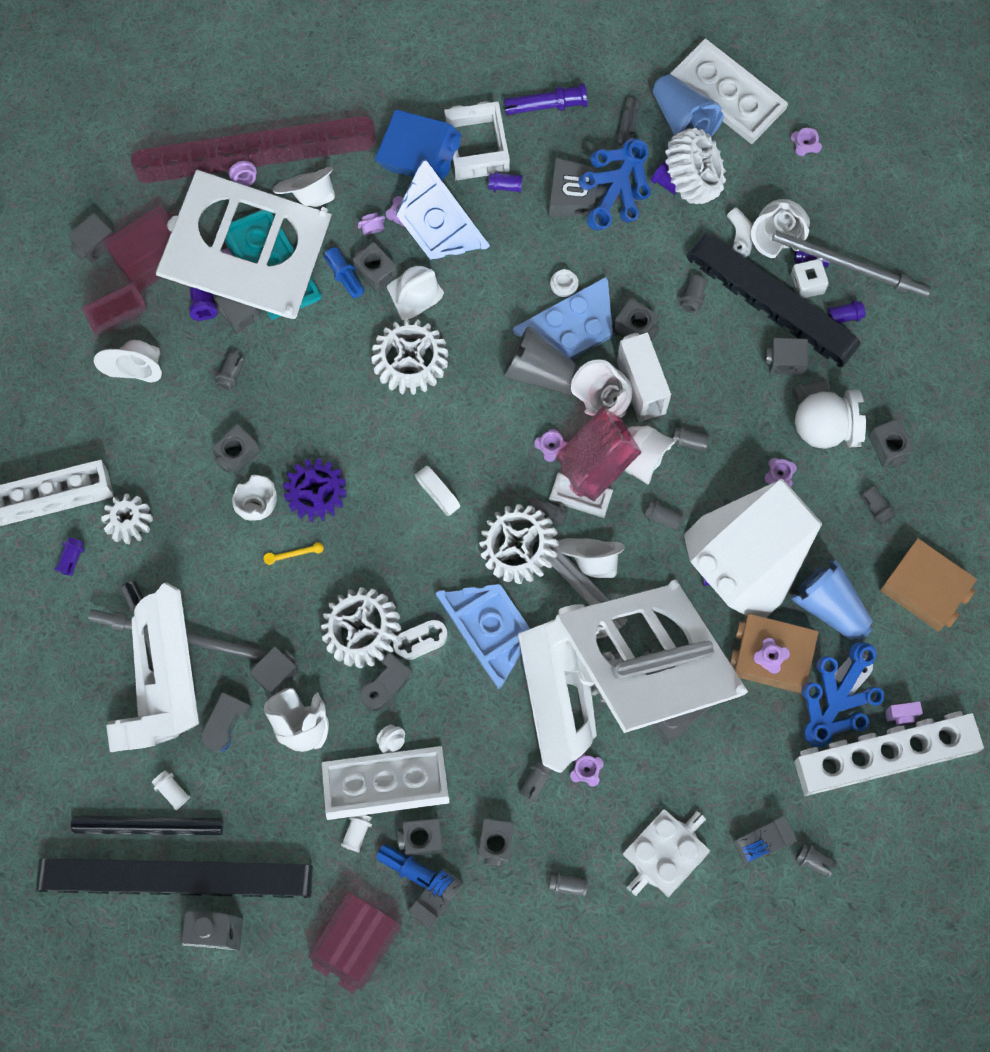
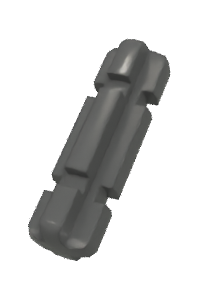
[617,98,640,149]

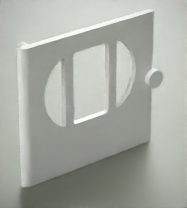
[156,170,332,319]
[556,580,748,733]

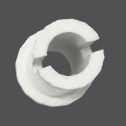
[152,770,190,810]
[341,815,372,853]

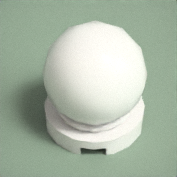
[795,389,866,449]

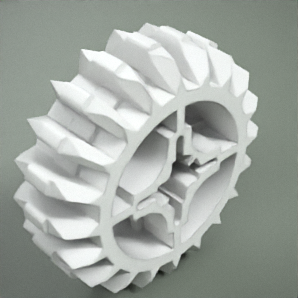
[665,128,726,204]
[371,319,448,395]
[479,504,559,584]
[321,587,402,668]

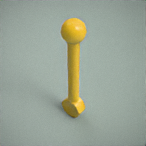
[263,542,324,565]

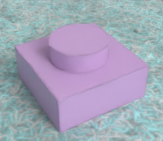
[885,702,923,726]

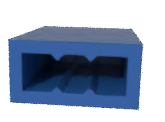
[375,109,462,182]

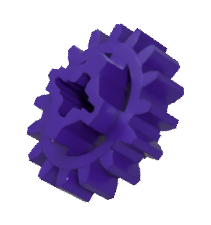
[283,458,347,522]

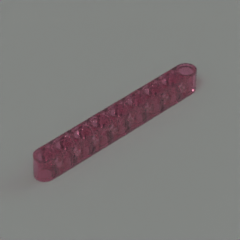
[131,116,376,183]

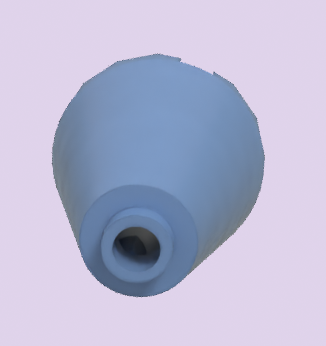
[653,75,724,137]
[791,558,873,641]

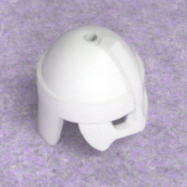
[751,199,810,258]
[571,359,632,420]
[614,425,676,485]
[264,688,329,752]

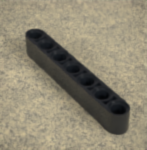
[687,233,861,367]

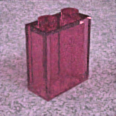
[103,205,173,293]
[81,282,147,338]
[556,406,642,501]
[308,892,402,994]

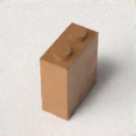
[880,538,977,632]
[729,614,819,694]

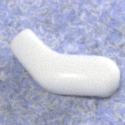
[727,207,753,258]

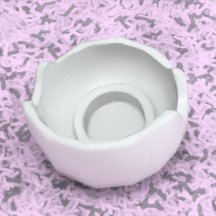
[232,475,277,521]

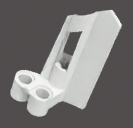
[106,583,199,752]
[518,604,608,773]

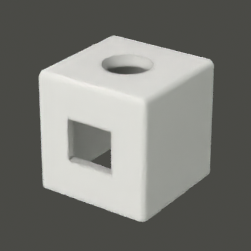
[790,259,829,299]

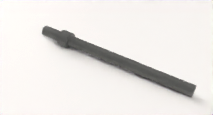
[772,230,931,298]
[88,609,267,661]

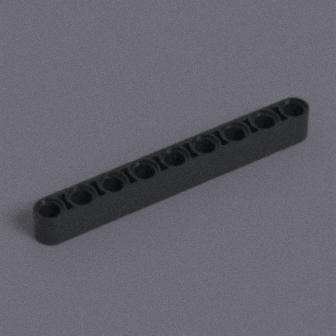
[36,858,313,898]

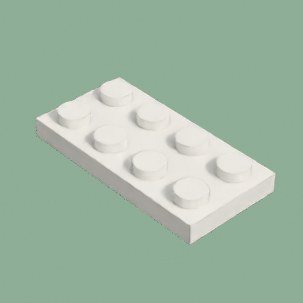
[670,38,788,144]
[322,746,449,820]

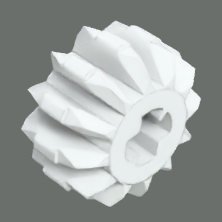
[101,493,153,544]

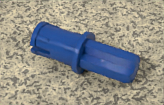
[323,247,365,299]
[377,844,436,889]

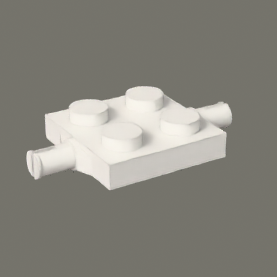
[623,809,710,897]

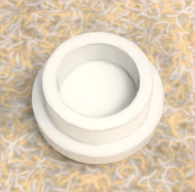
[550,269,578,297]
[377,725,405,754]

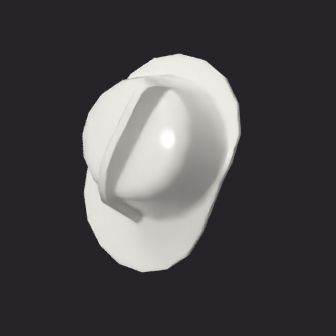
[273,167,335,207]
[387,266,444,320]
[94,340,162,383]
[556,538,625,578]

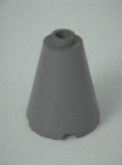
[503,326,580,395]

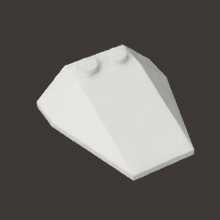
[684,479,822,618]

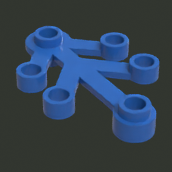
[578,138,651,231]
[802,642,884,747]

